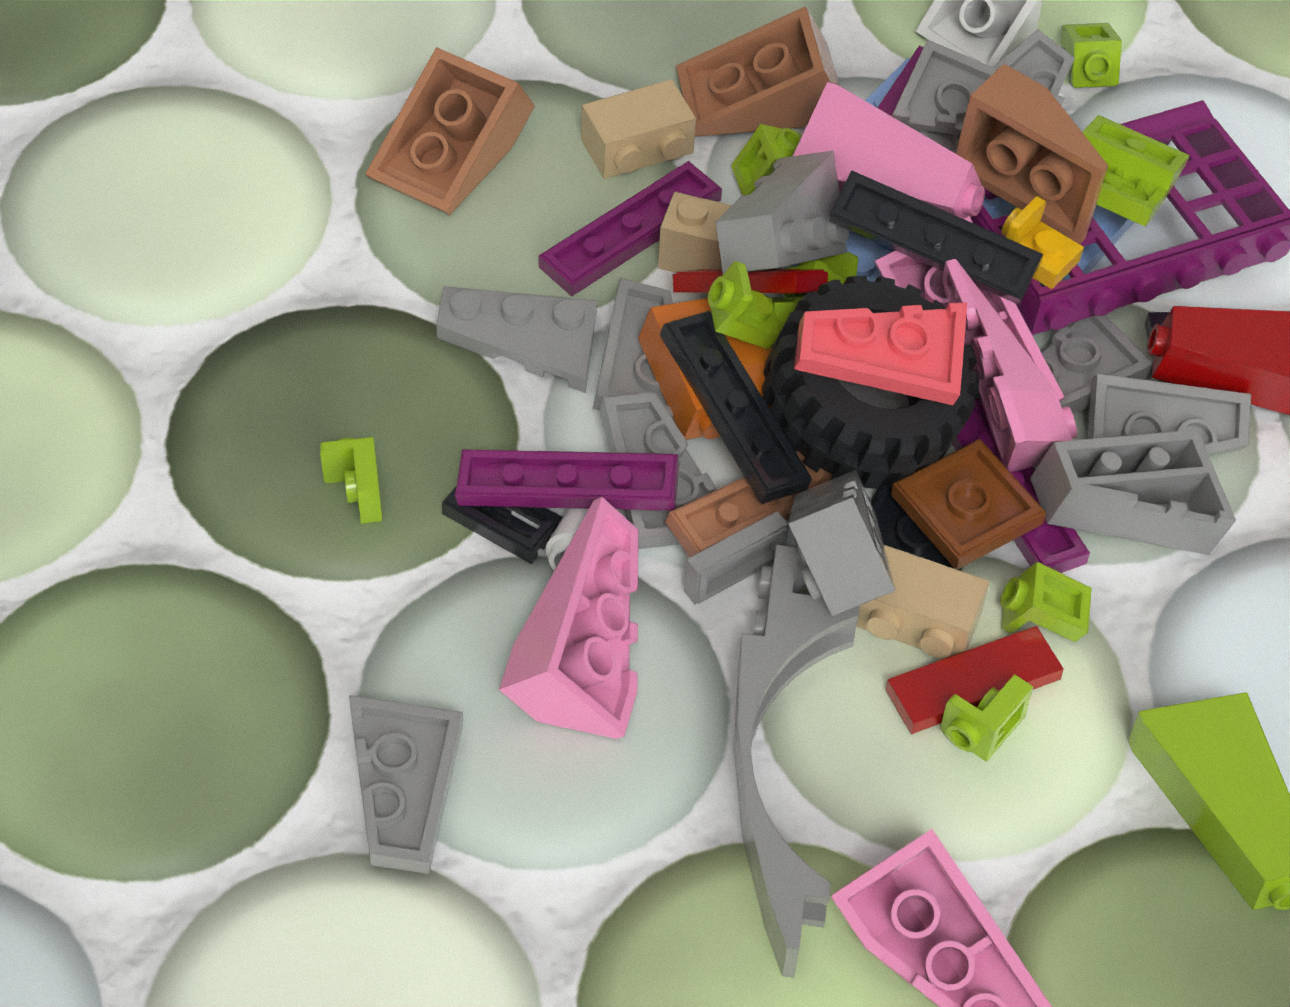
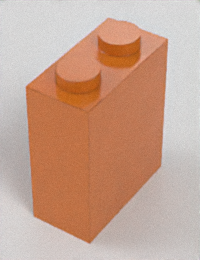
[638,298,772,440]

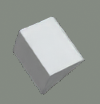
[916,0,1043,67]

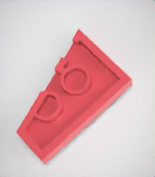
[794,302,967,405]

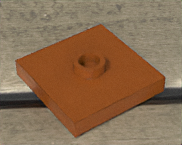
[891,439,1046,570]

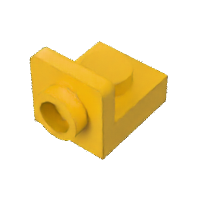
[1002,196,1084,289]

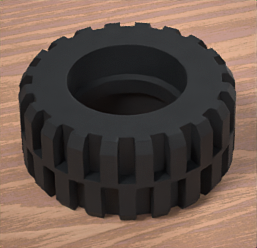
[762,275,979,489]

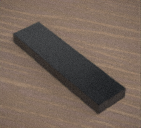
[829,170,1043,305]
[660,311,812,504]

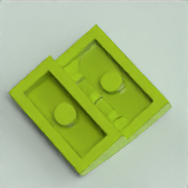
[1082,115,1189,227]

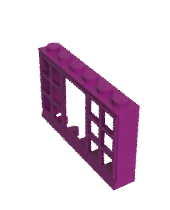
[971,100,1290,335]

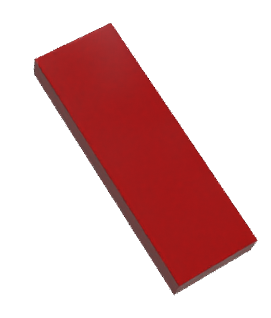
[673,269,828,293]
[886,626,1064,734]

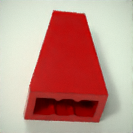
[1147,306,1290,415]

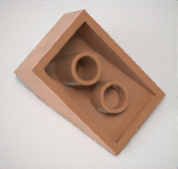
[676,6,840,137]
[365,47,535,215]
[956,64,1108,244]

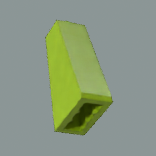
[1128,692,1290,910]

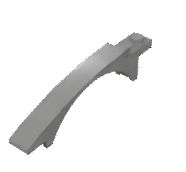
[734,545,860,978]

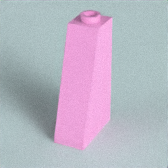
[793,82,985,219]

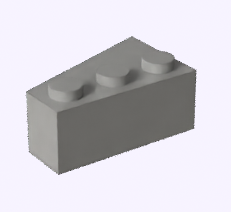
[716,150,849,274]
[1030,429,1236,555]
[788,470,896,616]

